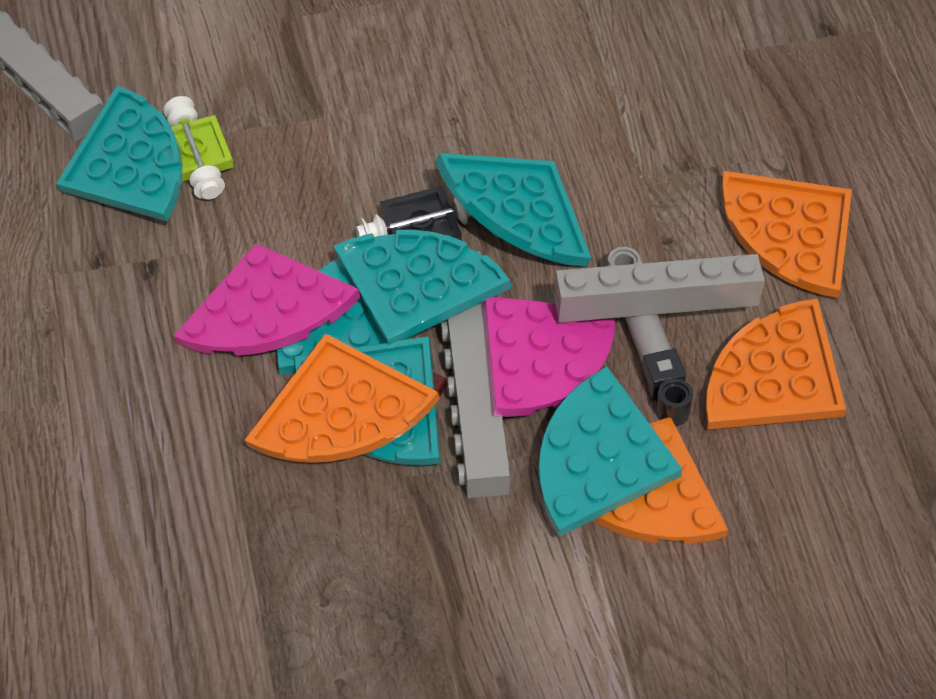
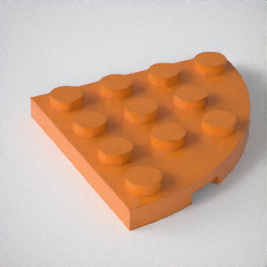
[721,171,852,298]
[705,299,846,430]
[245,334,440,463]
[593,417,728,544]

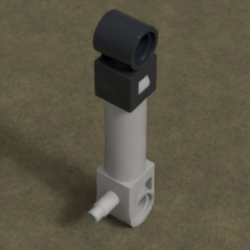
[607,247,693,426]

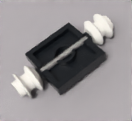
[356,186,472,241]

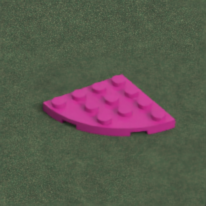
[174,244,361,355]
[482,297,615,417]

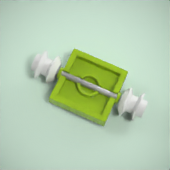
[163,96,234,200]

